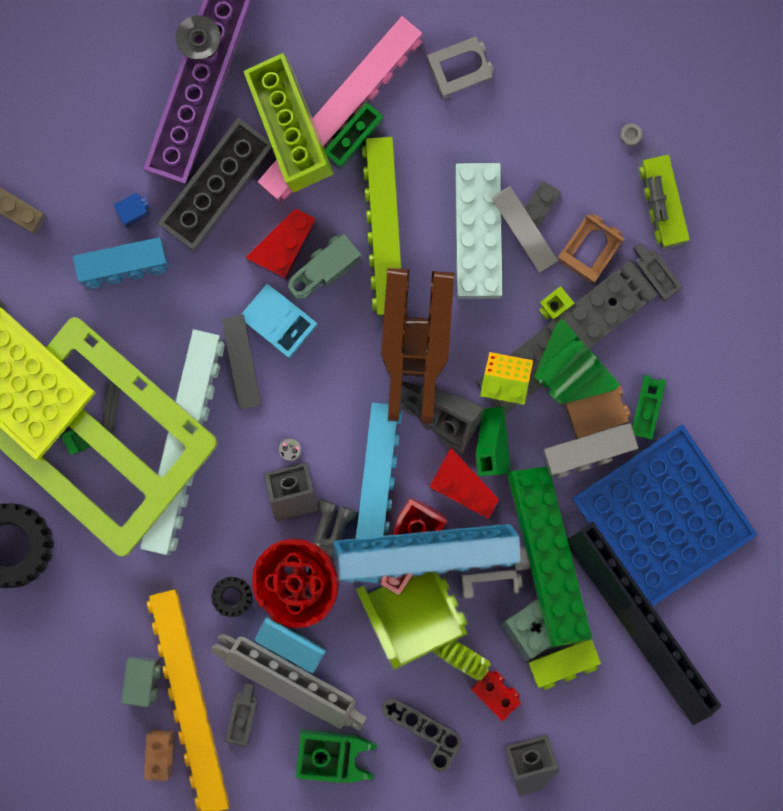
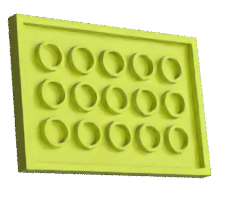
[0,307,96,461]

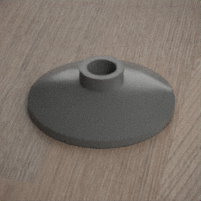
[176,15,221,60]

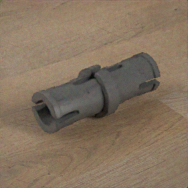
[647,175,669,222]

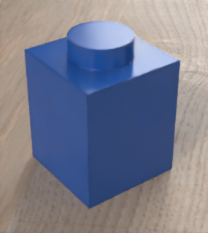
[113,192,150,227]

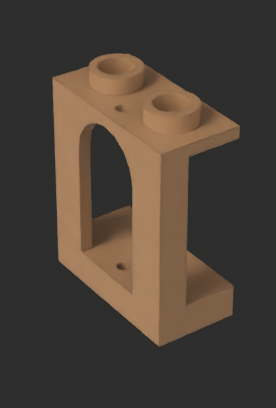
[557,214,625,285]
[144,730,175,781]

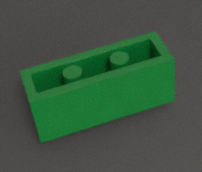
[325,102,384,171]

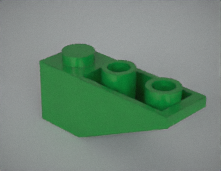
[476,407,510,476]

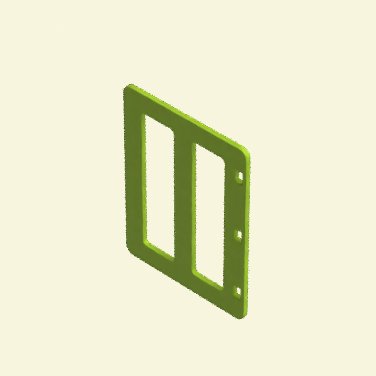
[0,317,217,556]

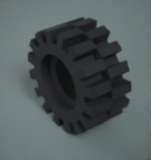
[211,577,252,617]

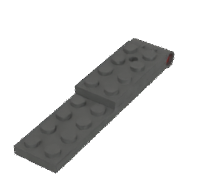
[476,260,658,415]

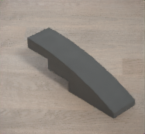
[222,314,261,409]

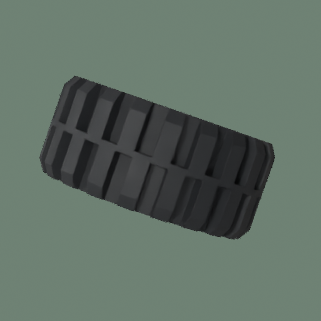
[0,503,54,588]

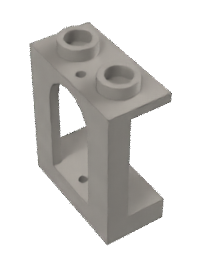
[427,36,495,100]
[461,570,522,598]

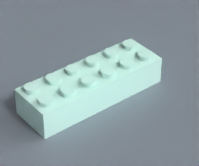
[455,163,502,299]

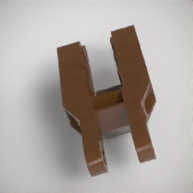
[381,268,454,424]

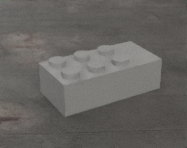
[541,423,638,479]

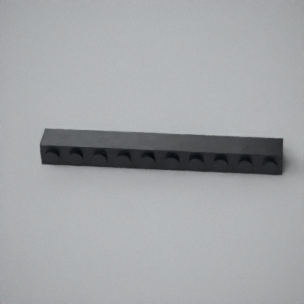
[567,521,722,725]

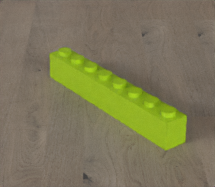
[362,137,401,317]

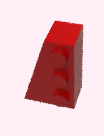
[245,208,316,280]
[429,448,499,519]

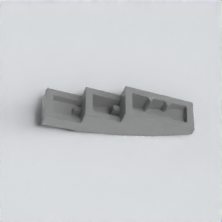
[491,186,558,273]

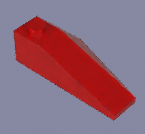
[380,498,448,595]

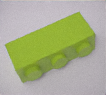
[528,639,601,690]

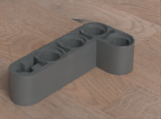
[382,698,461,772]

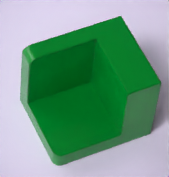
[61,430,92,456]

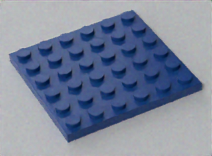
[572,424,758,606]

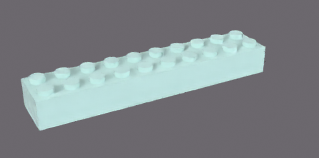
[140,329,225,555]

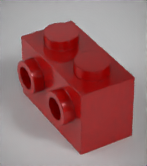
[470,670,521,722]

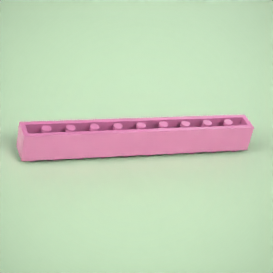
[258,16,423,202]

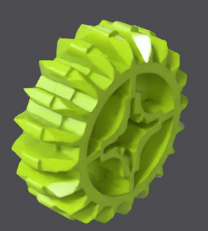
[433,640,491,680]

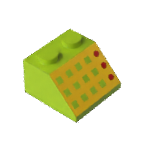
[480,352,533,405]

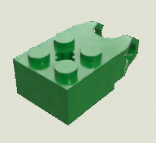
[295,729,377,783]

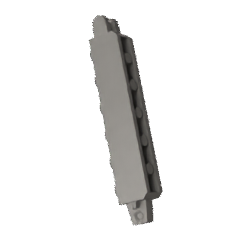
[211,633,366,731]

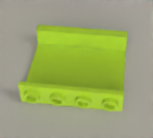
[356,571,468,670]

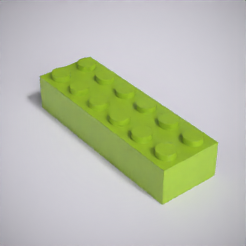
[243,53,334,193]

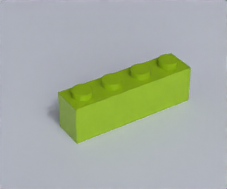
[638,154,690,249]

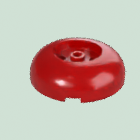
[252,539,339,628]

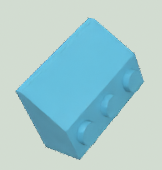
[254,617,327,674]

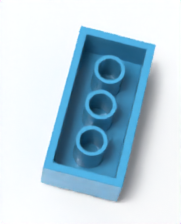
[73,237,170,290]

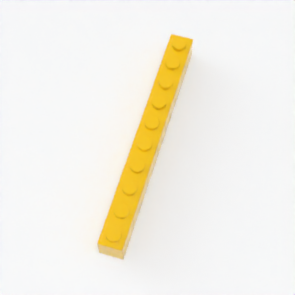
[147,589,230,811]

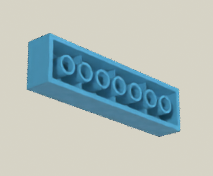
[333,524,520,582]

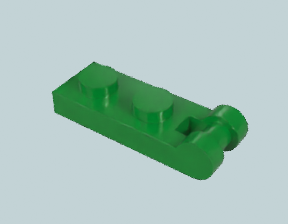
[632,375,666,440]

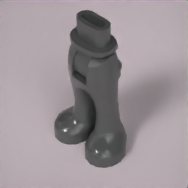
[307,499,359,575]

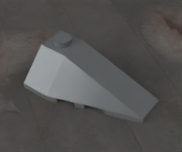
[400,381,484,455]

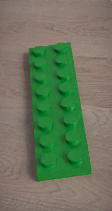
[507,466,592,648]

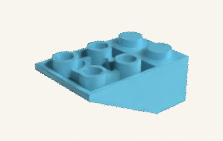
[241,284,318,360]

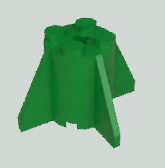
[534,319,621,405]

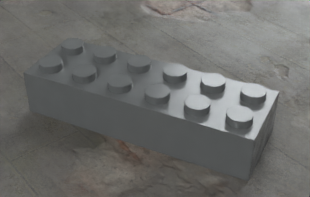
[158,118,273,253]

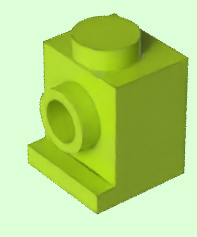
[539,286,574,321]

